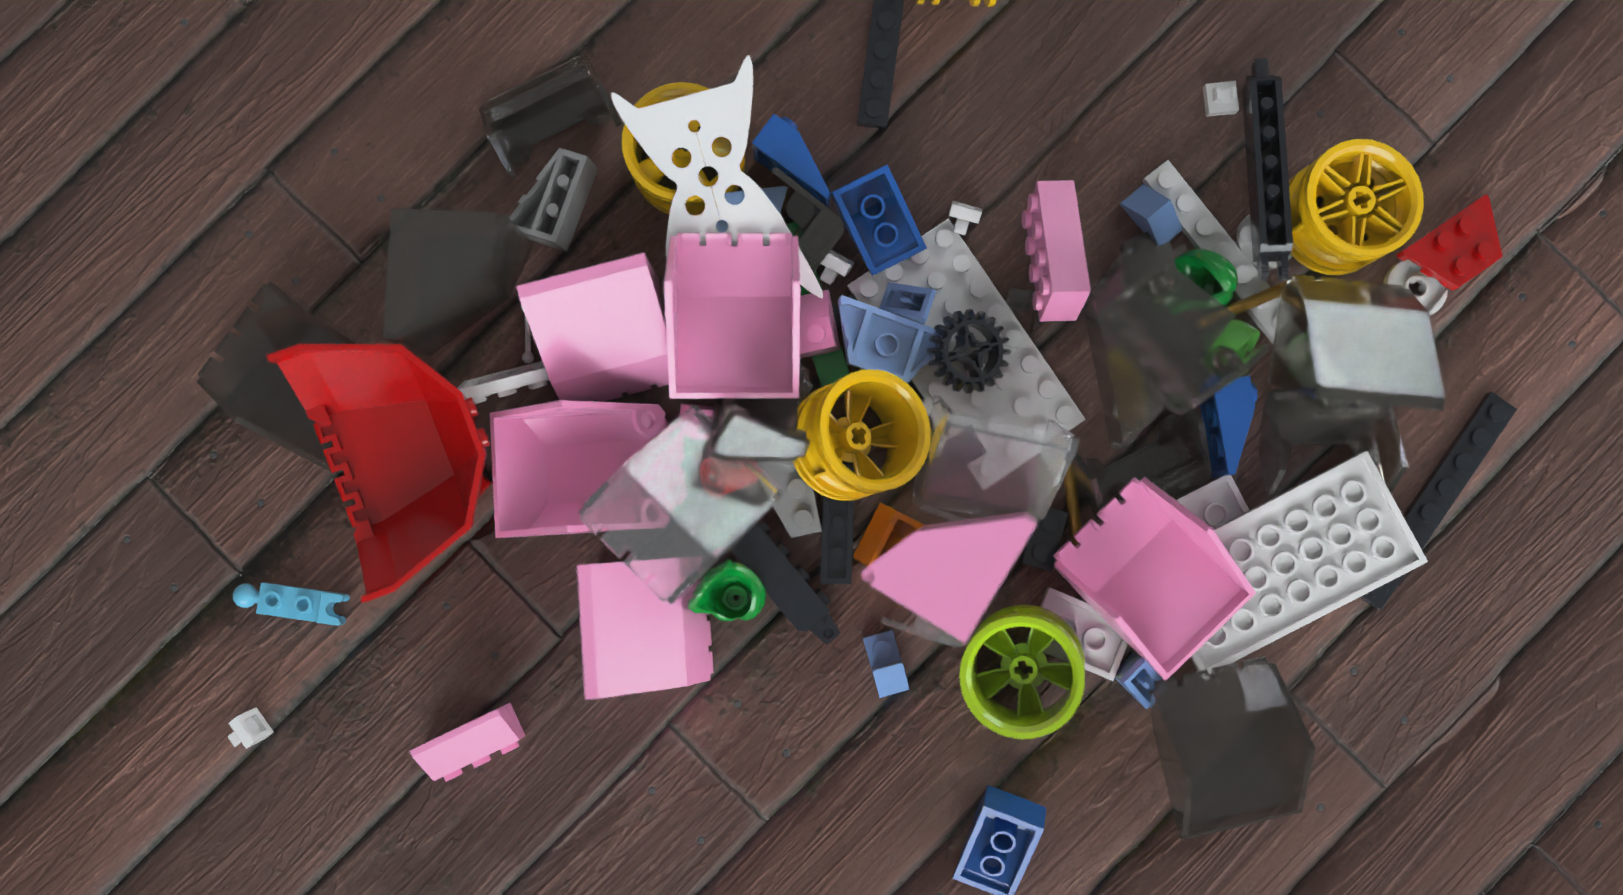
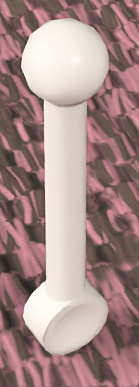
[521,304,534,363]

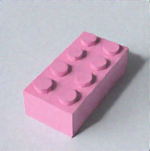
[1022,180,1091,322]

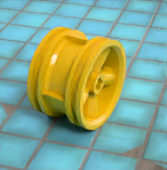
[622,82,745,216]
[788,369,931,501]

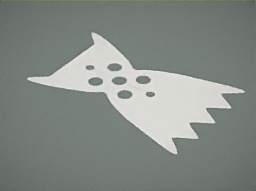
[611,55,823,299]

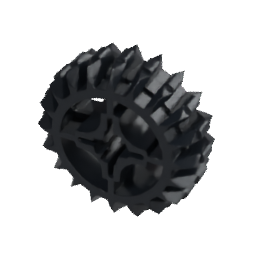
[927,309,1011,394]

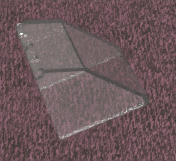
[912,395,1079,523]
[578,405,786,605]

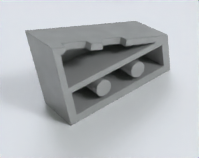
[500,148,598,252]
[750,443,822,538]

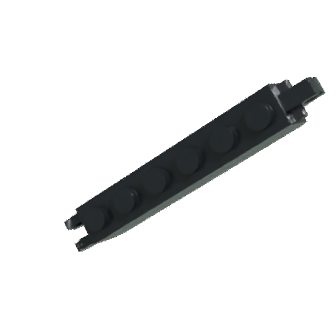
[1242,58,1293,281]
[680,457,840,645]

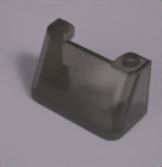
[708,365,812,461]

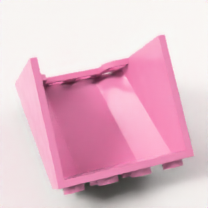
[490,400,686,538]

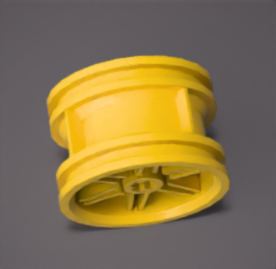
[1289,139,1424,275]

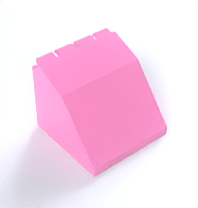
[664,233,800,398]
[516,253,669,402]
[1053,477,1256,681]
[862,511,1037,643]
[577,556,714,699]

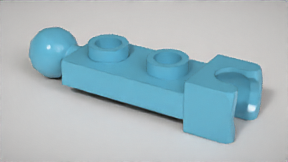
[232,582,350,626]

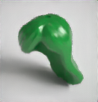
[1145,249,1238,317]
[687,560,766,621]

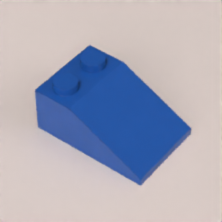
[752,114,830,212]
[830,165,927,276]
[1196,376,1257,478]
[953,785,1046,895]

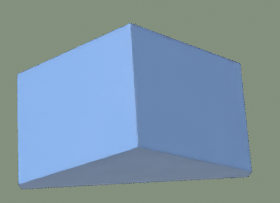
[1120,184,1183,250]
[879,282,936,325]
[1115,653,1168,709]

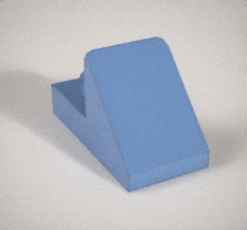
[863,630,909,698]

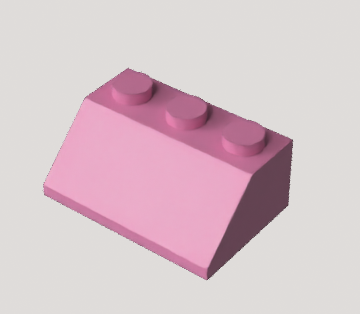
[799,290,841,359]
[410,703,525,782]

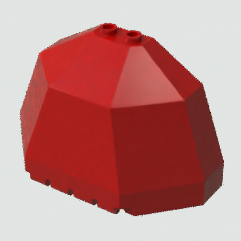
[266,344,490,603]

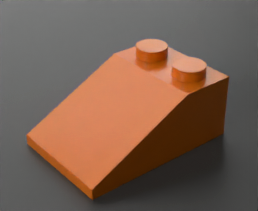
[853,502,925,567]

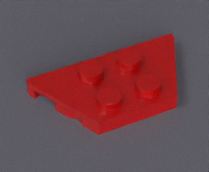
[1396,194,1503,291]

